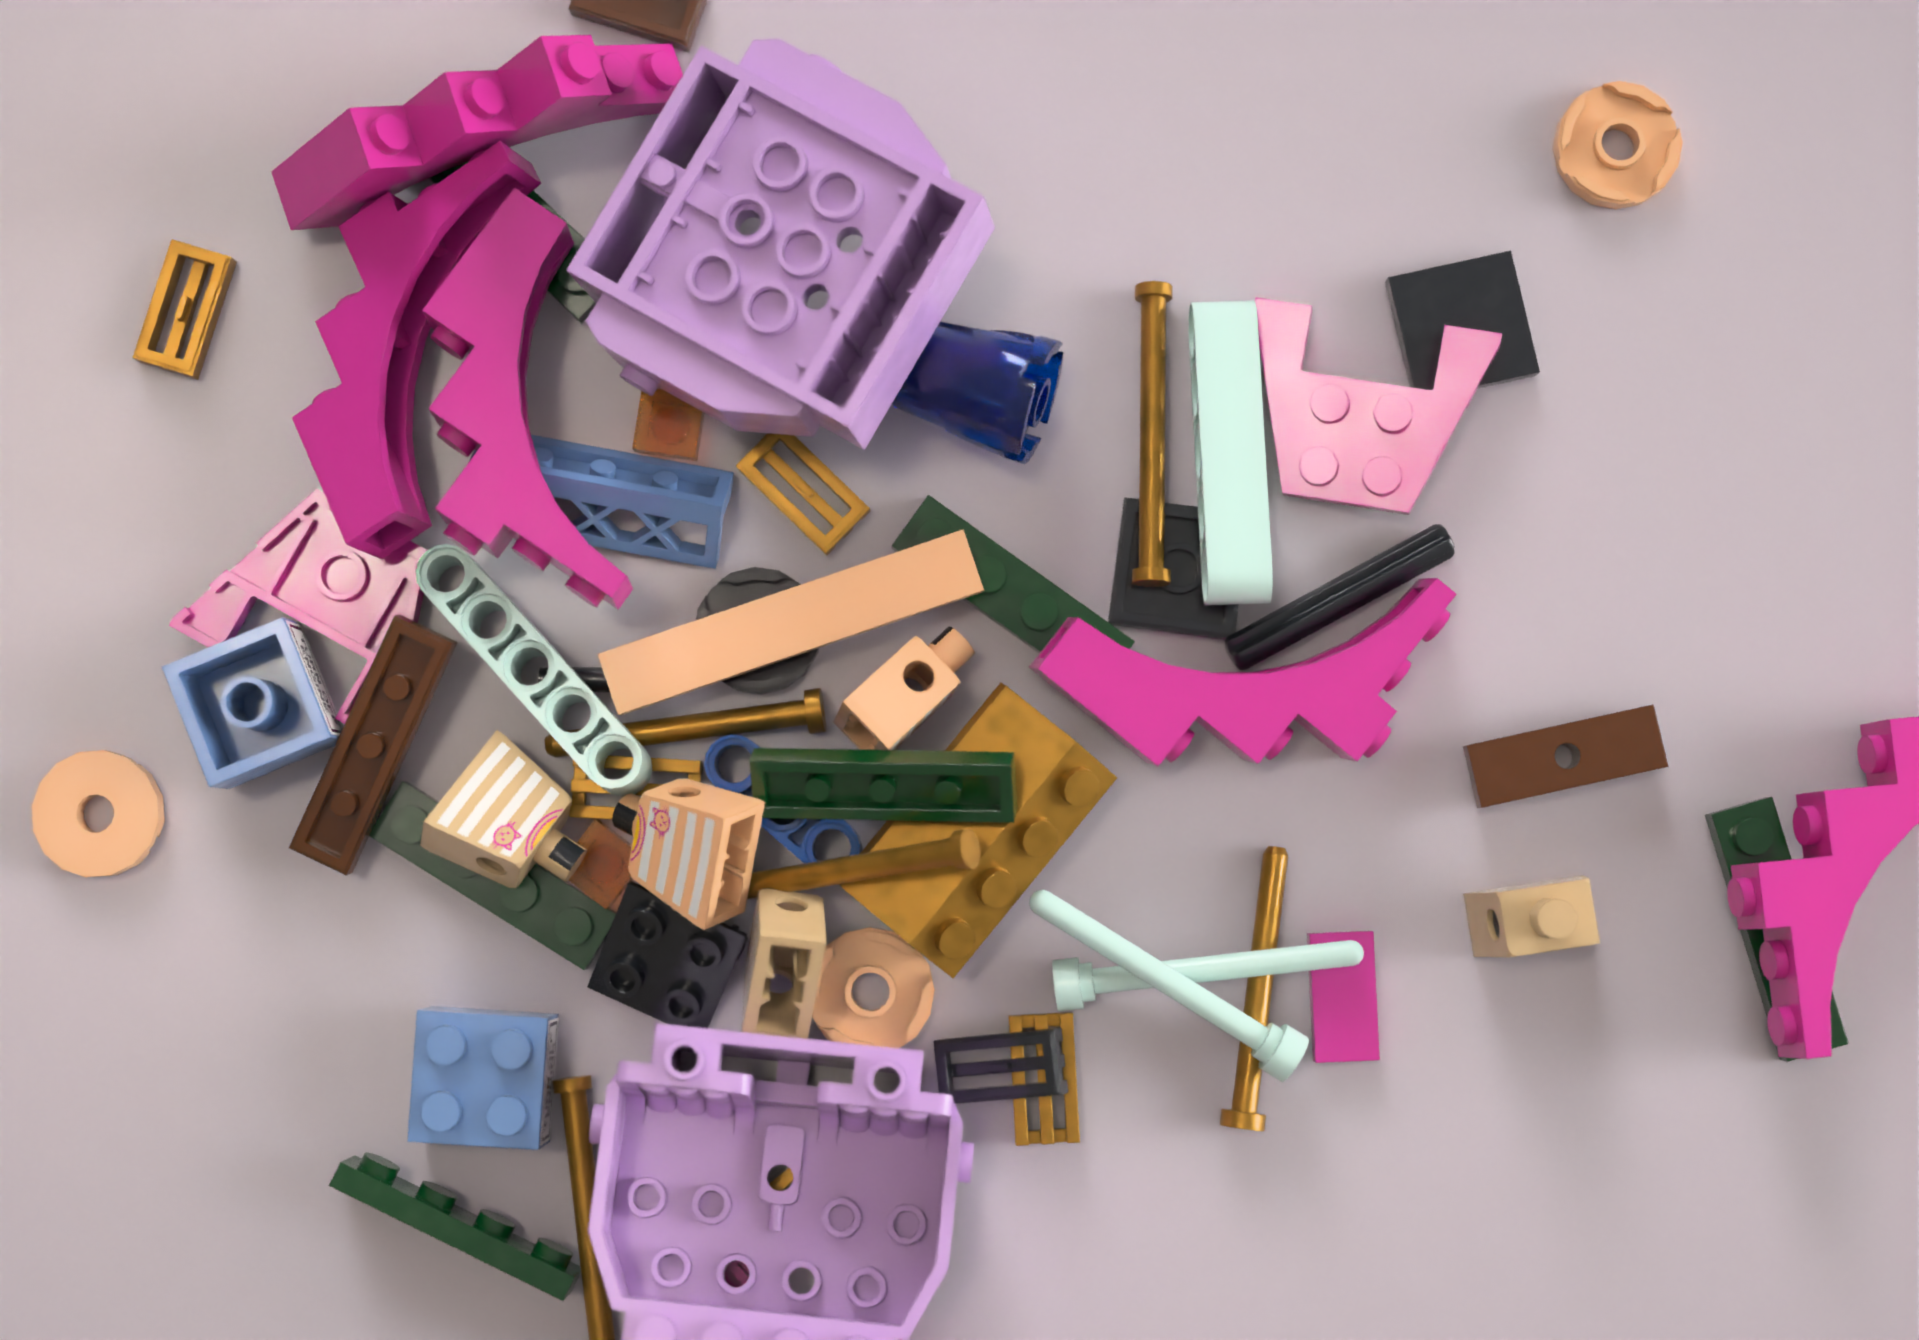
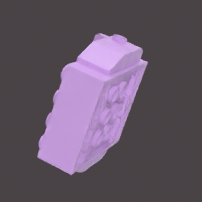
[566,39,995,450]
[588,1023,974,1340]

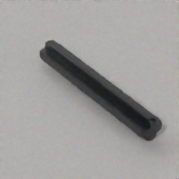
[1224,524,1455,670]

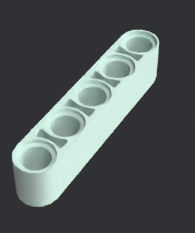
[1188,300,1273,605]
[416,544,653,797]

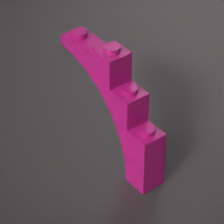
[271,35,683,231]
[292,141,542,559]
[422,188,633,610]
[1029,578,1457,766]
[1727,716,1919,1059]

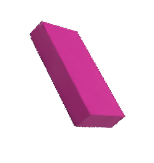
[1307,931,1380,1063]

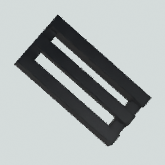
[933,1028,1068,1104]

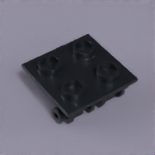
[587,881,749,1029]

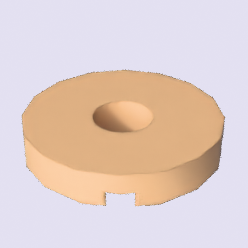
[1553,81,1683,210]
[32,750,165,877]
[812,927,935,1048]

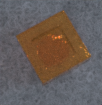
[632,389,705,461]
[569,819,632,909]

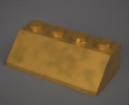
[838,682,1117,979]

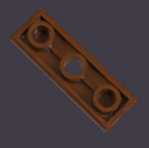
[1463,704,1669,808]

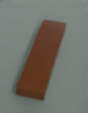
[289,615,458,876]

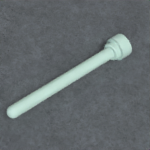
[1029,890,1309,1082]
[1052,940,1364,1011]

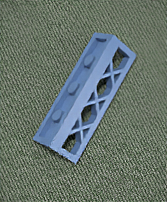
[470,435,734,569]

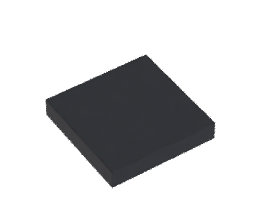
[1385,250,1540,390]
[1108,497,1239,640]

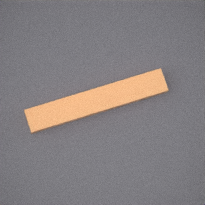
[598,529,984,716]

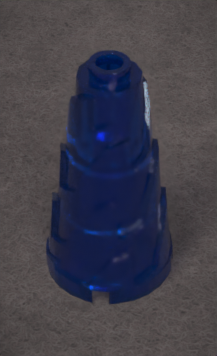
[892,321,1064,465]

